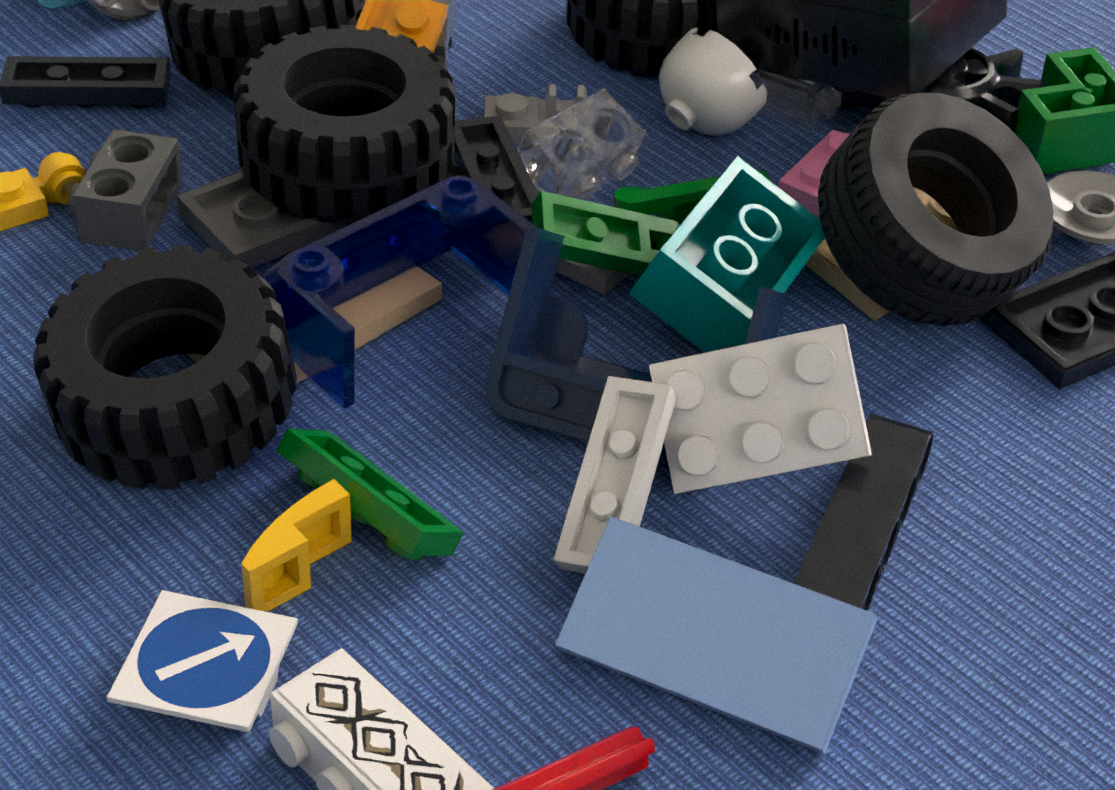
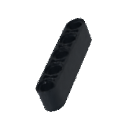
[793,413,934,611]

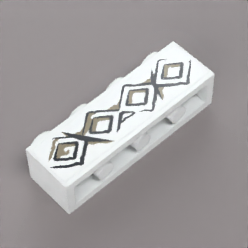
[269,648,495,790]

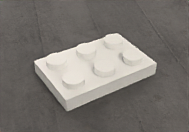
[649,324,872,494]

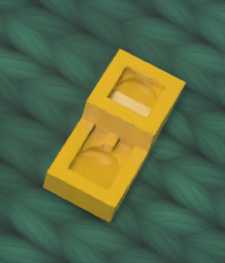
[241,479,352,612]

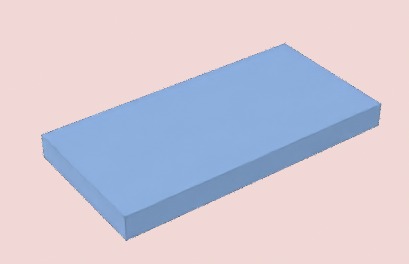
[555,516,877,755]

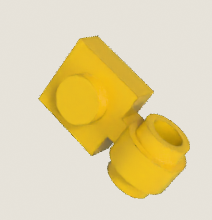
[0,152,86,231]

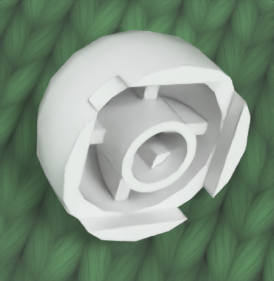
[659,28,767,136]

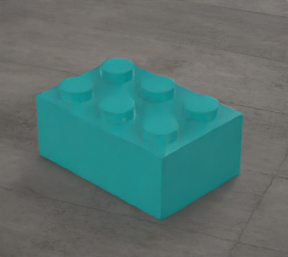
[628,156,825,353]

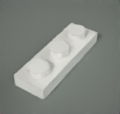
[553,376,677,574]

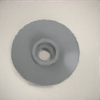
[1047,171,1115,244]

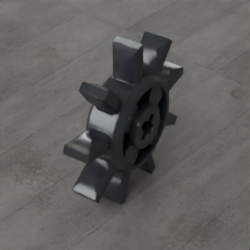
[837,48,1042,134]

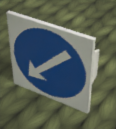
[107,590,298,732]

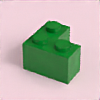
[1015,47,1115,174]

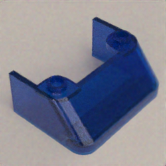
[259,176,537,409]

